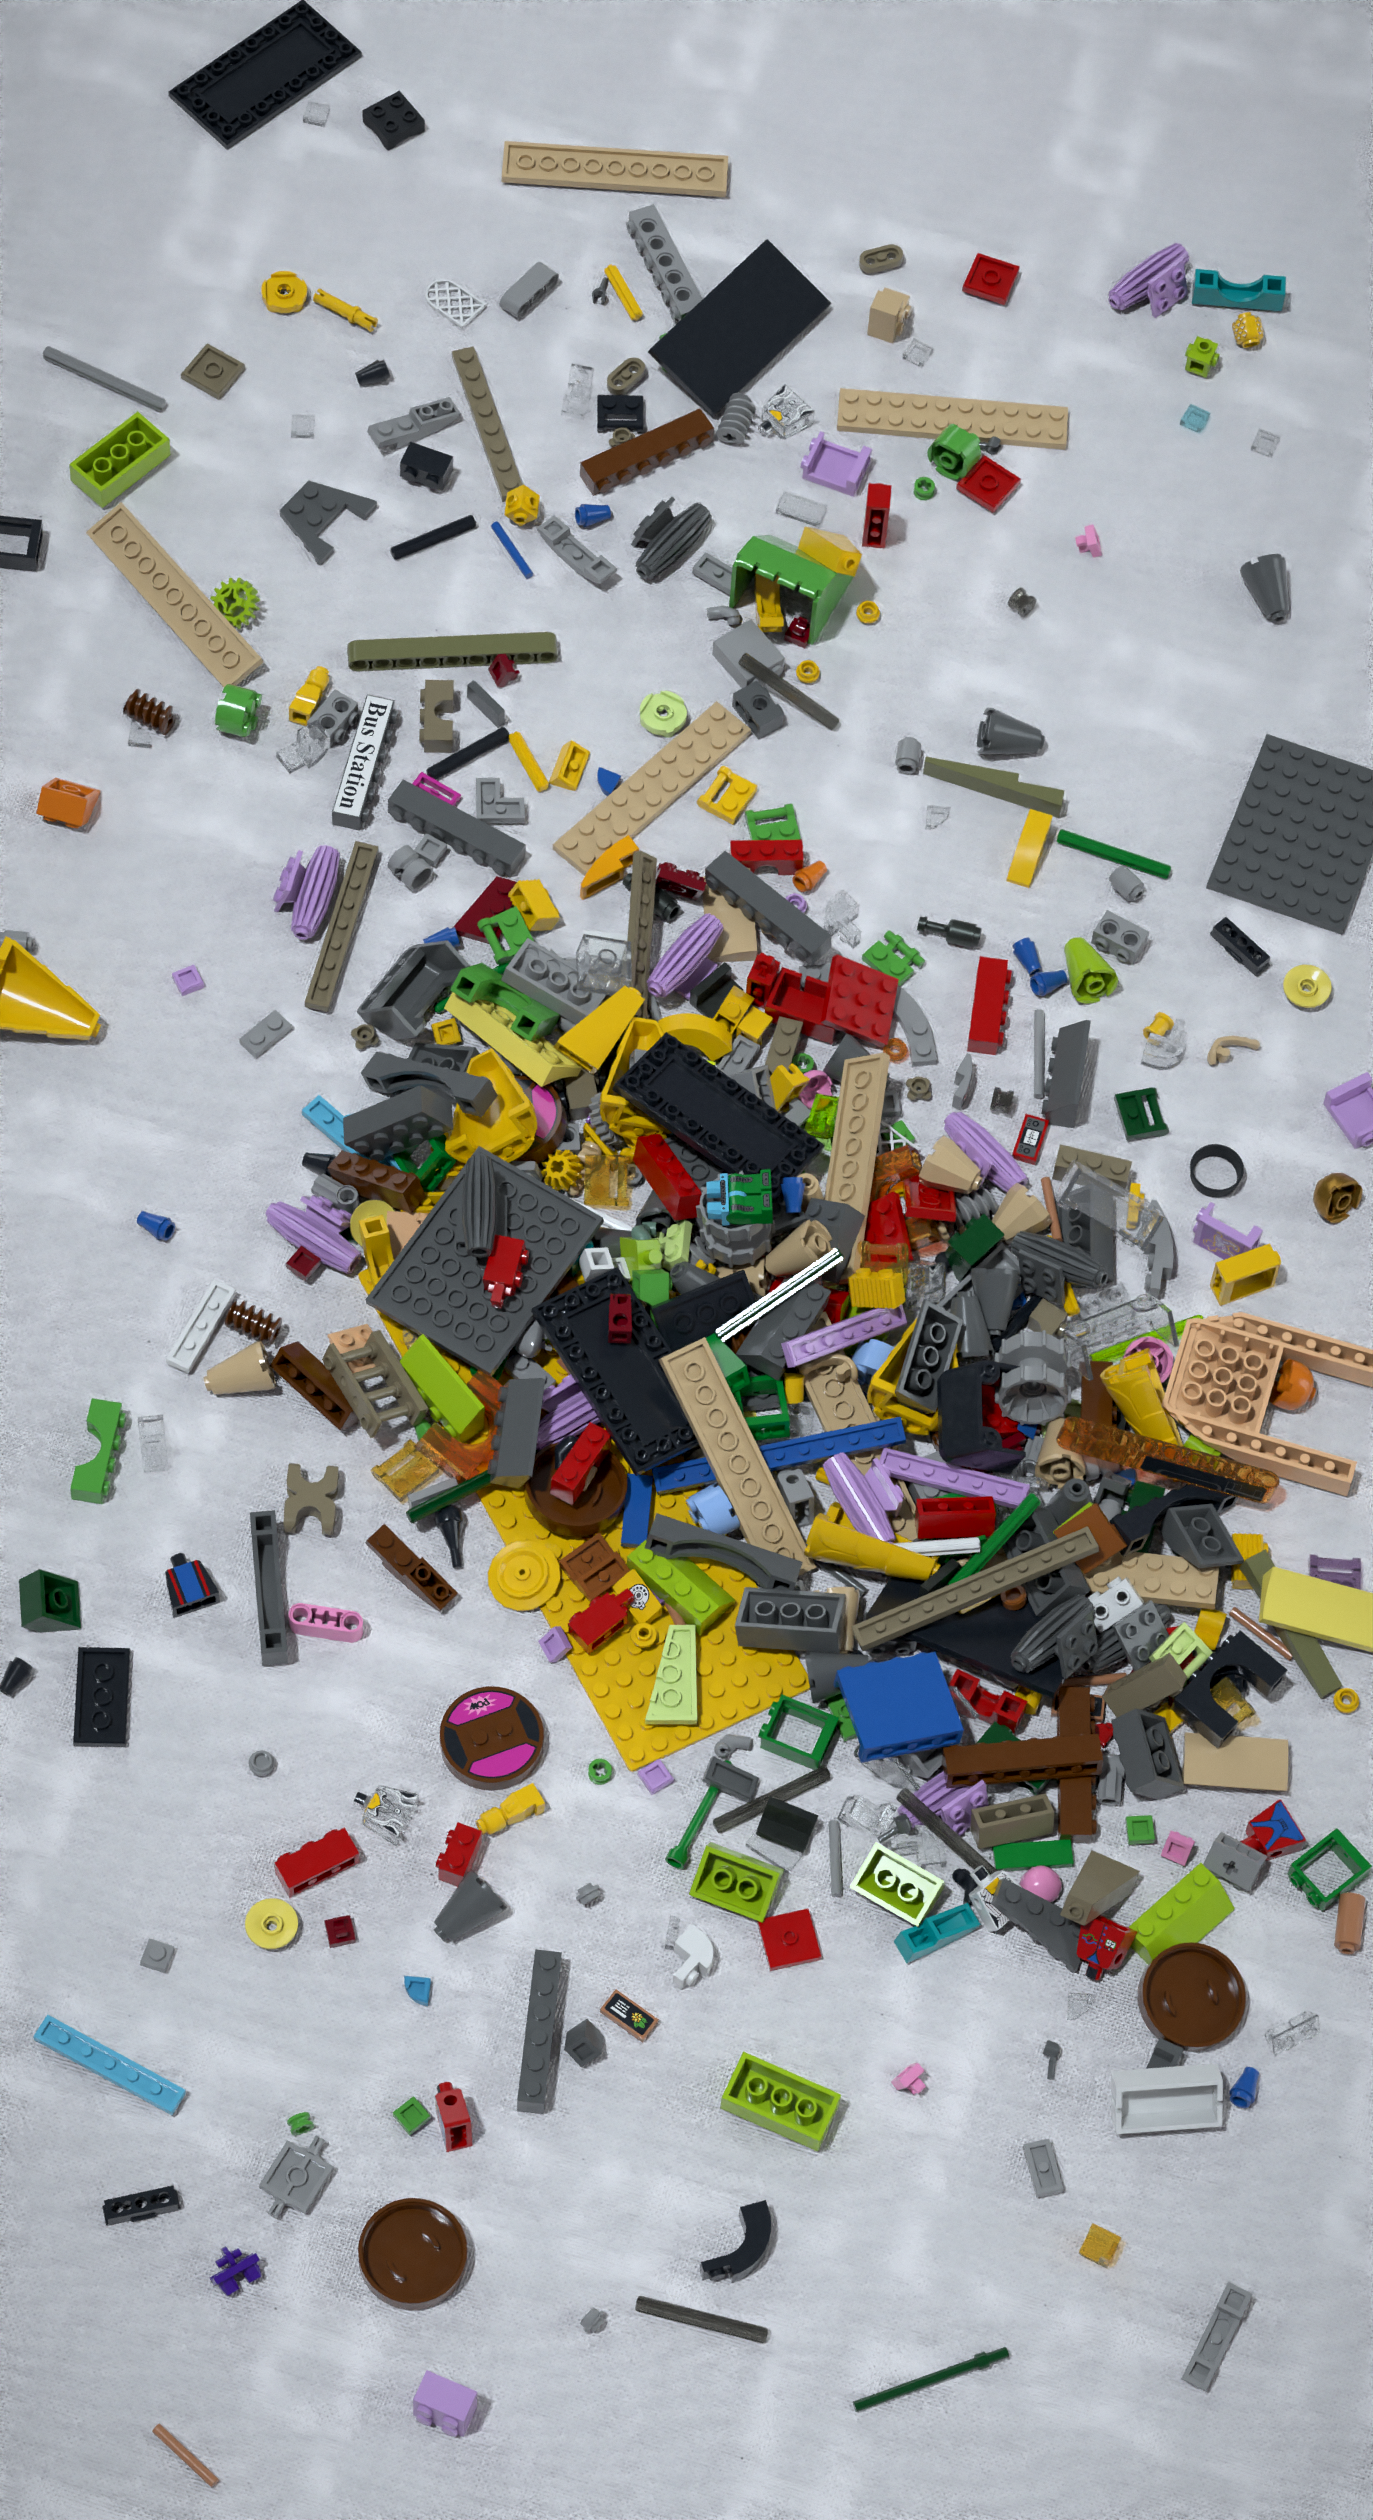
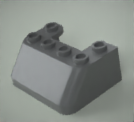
[357,940,470,1040]

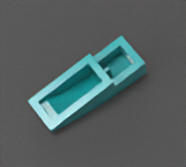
[894,1903,981,1963]

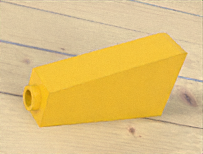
[798,526,862,577]
[553,986,645,1075]

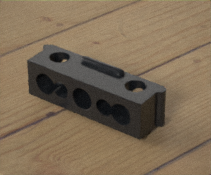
[1210,917,1270,977]
[102,2185,181,2226]

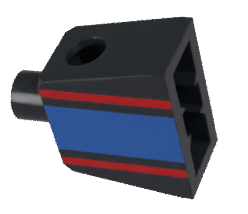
[165,1553,220,1618]

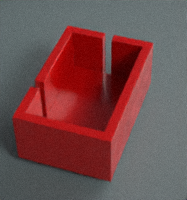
[765,967,838,1044]

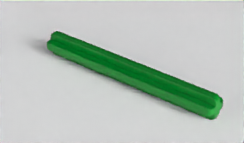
[1057,829,1171,879]
[948,1493,1041,1585]

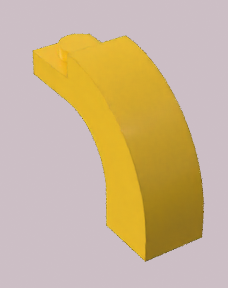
[754,569,784,632]
[658,1013,732,1061]
[359,1214,394,1288]

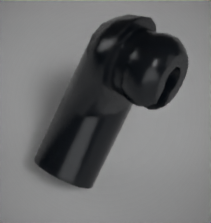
[554,1435,579,1470]
[952,1868,978,1906]

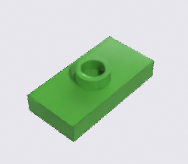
[825,1693,857,1742]

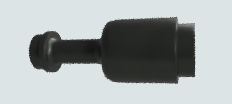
[623,873,680,921]
[917,916,982,948]

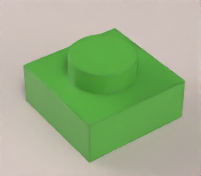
[881,1120,915,1152]
[1125,1815,1155,1845]
[393,2096,430,2136]

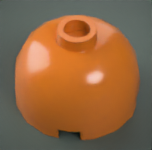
[1269,1359,1316,1410]

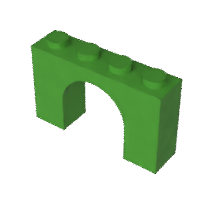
[450,963,561,1041]

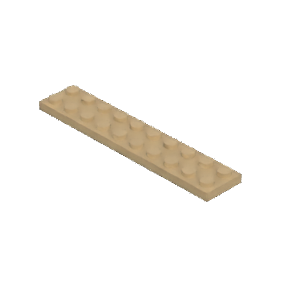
[502,141,728,197]
[837,388,1068,450]
[86,502,264,687]
[553,701,751,876]
[814,1052,890,1287]
[795,1312,921,1542]
[659,1337,816,1576]
[960,1537,1220,1610]

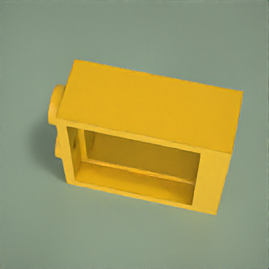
[1210,1243,1281,1306]

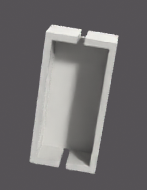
[1111,2063,1223,2134]

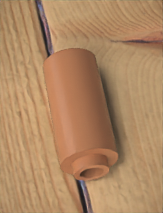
[1334,1893,1366,1954]

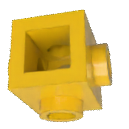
[504,484,540,526]

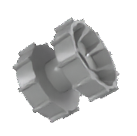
[696,1171,776,1268]
[995,1330,1071,1426]

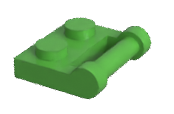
[745,803,801,840]
[477,906,534,965]

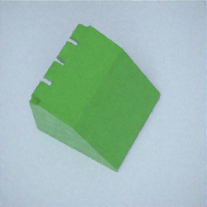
[729,535,854,645]

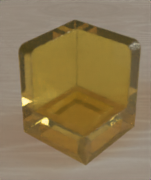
[1079,2223,1122,2269]

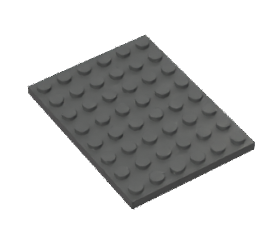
[1206,734,1373,935]
[365,1146,604,1377]

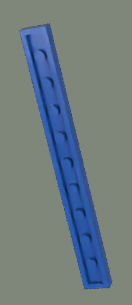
[652,1417,906,1495]

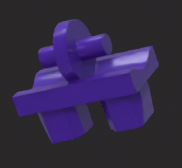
[210,2246,262,2296]

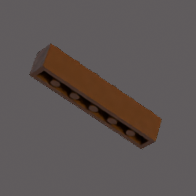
[580,408,714,496]
[1057,1687,1097,1844]
[942,1733,1103,1788]

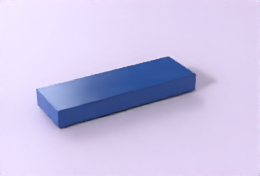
[621,1474,653,1548]

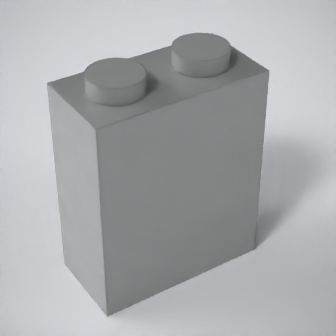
[712,619,785,688]

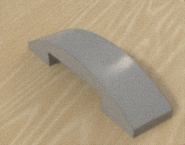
[537,515,617,584]
[1181,2282,1253,2392]

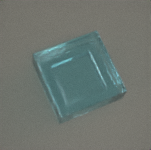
[1180,404,1211,434]

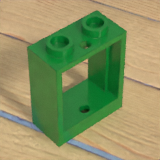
[392,1133,457,1192]
[733,1375,790,1440]
[758,1694,839,1772]
[1287,1828,1372,1912]

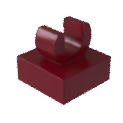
[784,617,810,649]
[488,654,520,687]
[286,1246,321,1281]
[324,1915,356,1948]

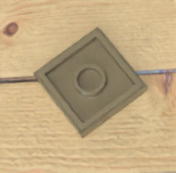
[181,343,245,400]

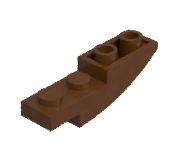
[365,1524,458,1612]

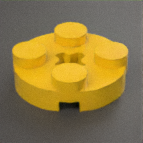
[261,271,307,313]

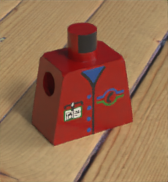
[1076,1915,1137,1980]

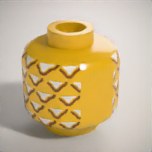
[1232,312,1264,348]

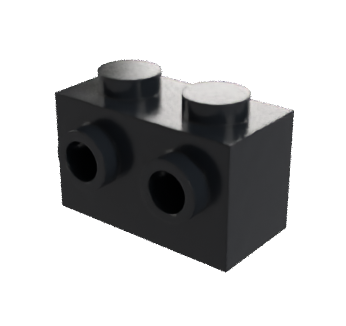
[400,442,453,491]

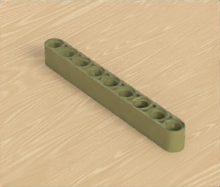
[347,632,558,672]

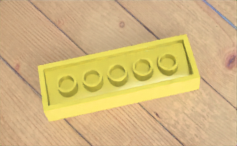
[444,992,582,1087]
[1259,1566,1373,1652]

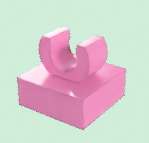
[1075,524,1102,558]
[1161,1830,1195,1866]
[891,2063,926,2095]

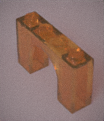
[869,1145,941,1252]
[414,1370,503,1484]

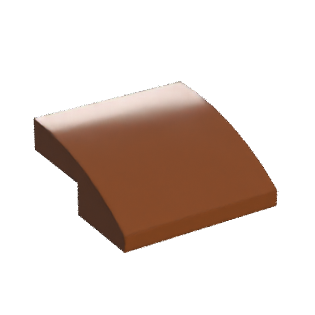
[1053,1503,1127,1574]
[558,1532,631,1601]

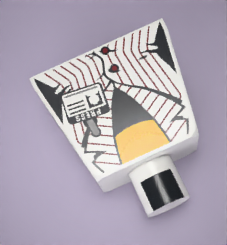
[969,1865,1021,1932]

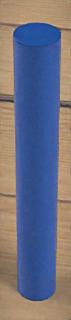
[491,521,533,579]

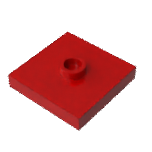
[962,253,1020,305]
[956,455,1021,513]
[757,1908,822,1971]

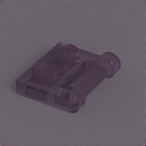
[1308,1554,1361,1590]

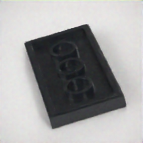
[650,1270,756,1352]
[73,1647,131,1747]

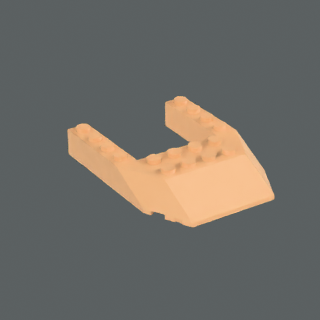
[1162,1312,1373,1496]

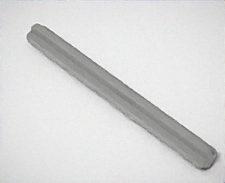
[43,346,166,411]

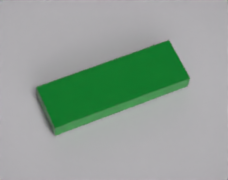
[992,1840,1074,1872]

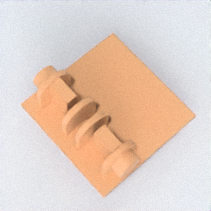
[386,1211,429,1260]
[327,1324,376,1374]

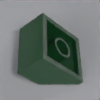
[945,1214,1005,1282]
[19,1569,81,1633]

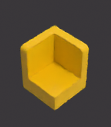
[736,1006,773,1046]

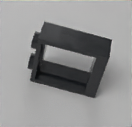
[0,515,43,572]

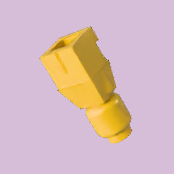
[289,666,329,726]
[475,1783,545,1835]

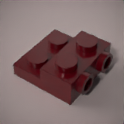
[655,862,707,901]

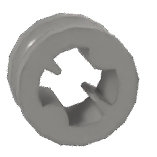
[620,1164,642,1189]

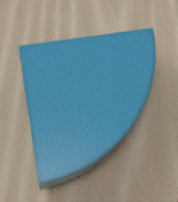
[404,1976,431,2006]

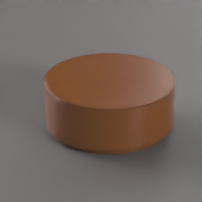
[1000,1585,1027,1610]

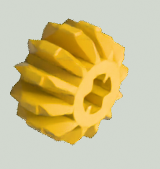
[541,1149,584,1192]

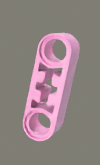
[289,1603,363,1643]

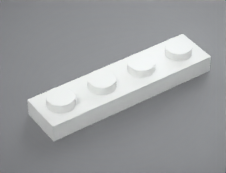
[166,1279,236,1374]

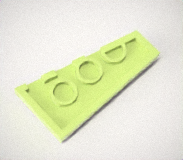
[645,1625,697,1724]

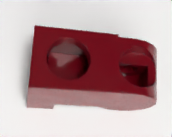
[608,1294,632,1343]

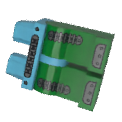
[706,1169,773,1226]

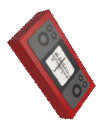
[1012,1114,1049,1165]

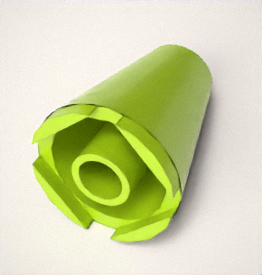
[1064,937,1118,1004]

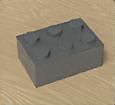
[1111,1709,1184,1800]

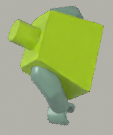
[620,1222,662,1285]

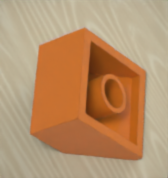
[36,777,101,828]

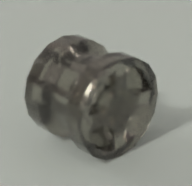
[1007,587,1037,617]
[990,1087,1014,1115]

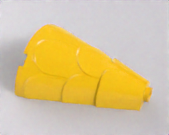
[0,936,102,1040]
[600,1017,672,1140]
[445,1048,537,1164]
[867,1317,958,1435]
[1100,1348,1191,1482]
[804,1501,941,1581]

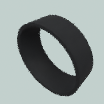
[1190,1144,1244,1198]

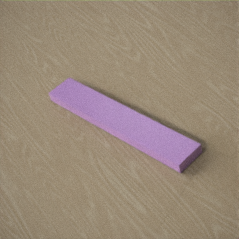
[781,1304,908,1368]
[879,1448,1030,1509]

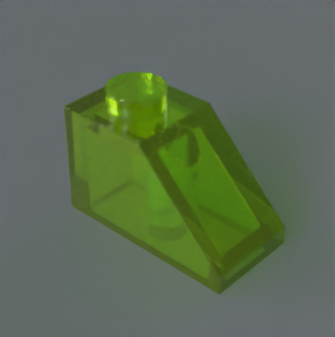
[804,1094,839,1139]

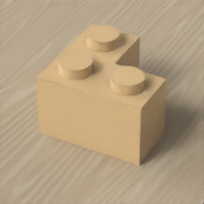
[867,287,912,344]

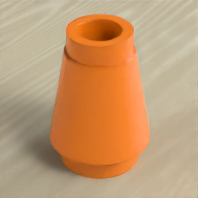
[792,861,827,892]

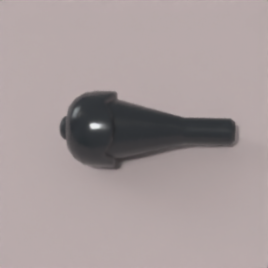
[435,1505,464,1569]

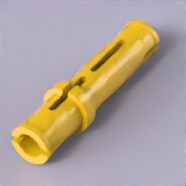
[313,288,378,332]

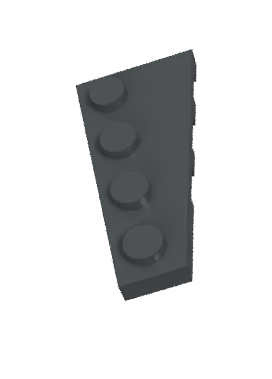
[991,1878,1081,1973]

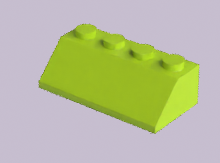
[399,1334,485,1445]
[626,1540,736,1635]
[1129,1863,1235,1964]

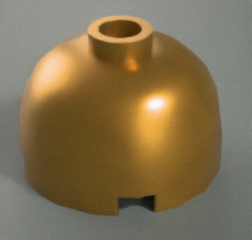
[1313,1173,1363,1223]

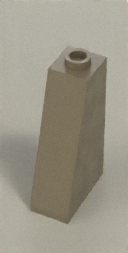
[1060,1850,1140,1926]

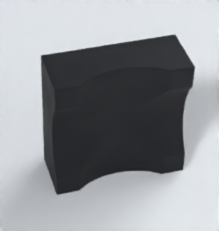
[362,90,425,151]

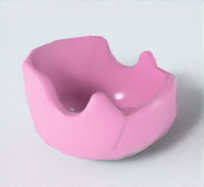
[798,1070,833,1110]
[1019,1866,1062,1903]

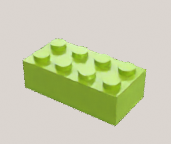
[69,411,171,508]
[720,2051,841,2152]

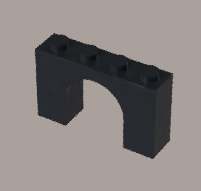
[1171,1630,1288,1749]

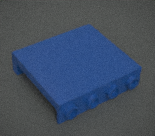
[833,1652,964,1763]

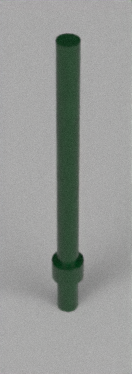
[853,2347,1009,2412]

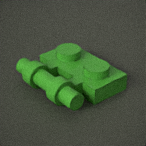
[862,930,925,986]

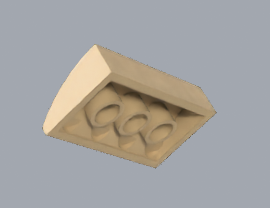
[702,868,757,962]
[1182,1732,1288,1792]

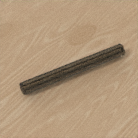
[738,653,839,730]
[713,1766,831,1833]
[896,1788,998,1875]
[635,2296,768,2343]

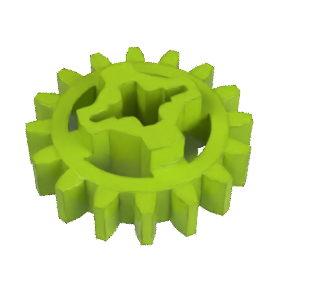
[210,577,260,629]

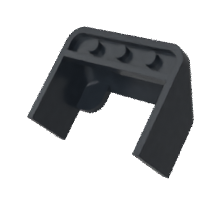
[937,1360,1026,1474]

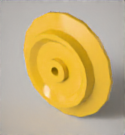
[488,1540,561,1611]

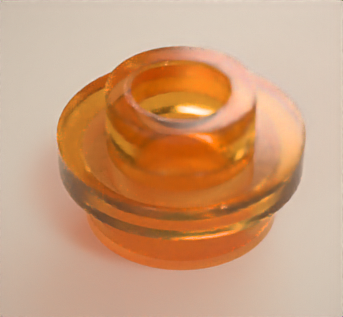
[883,1038,907,1062]

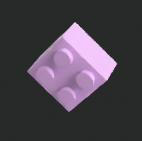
[413,2370,477,2437]

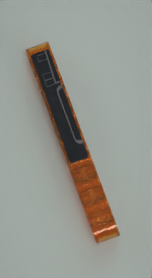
[1056,1416,1280,1504]

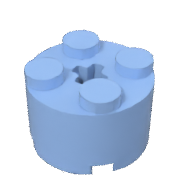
[852,1339,894,1385]
[685,1483,740,1536]

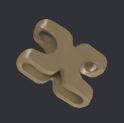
[283,1463,339,1535]

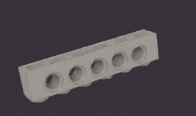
[626,204,702,323]

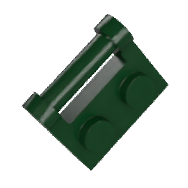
[1114,1087,1169,1141]

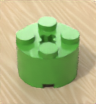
[927,424,981,480]
[215,684,262,737]

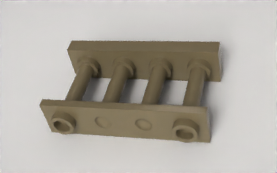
[322,1330,429,1438]

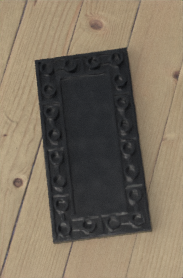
[168,0,362,150]
[648,239,831,417]
[612,1032,825,1204]
[531,1267,699,1476]
[866,1564,1096,1699]

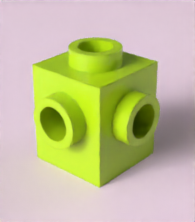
[1185,336,1220,378]

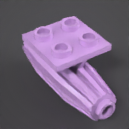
[1108,243,1189,318]
[273,845,340,940]
[647,913,724,1000]
[944,1112,1028,1193]
[265,1195,362,1274]
[536,1374,601,1452]
[823,1452,904,1544]
[897,1771,989,1841]

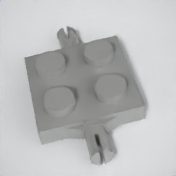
[259,2135,334,2218]

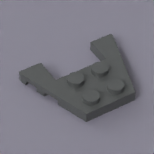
[280,480,377,566]

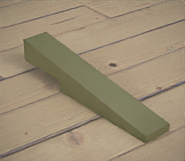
[923,757,1065,818]
[1239,1549,1343,1699]

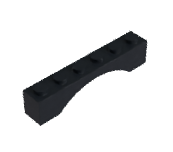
[1109,1469,1239,1557]

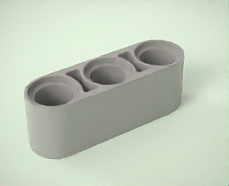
[499,262,559,319]

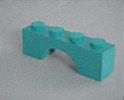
[1192,269,1286,311]

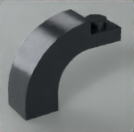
[700,2200,771,2283]

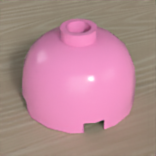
[1123,1336,1173,1383]

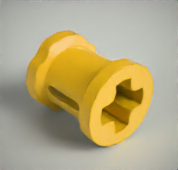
[1143,1012,1174,1044]

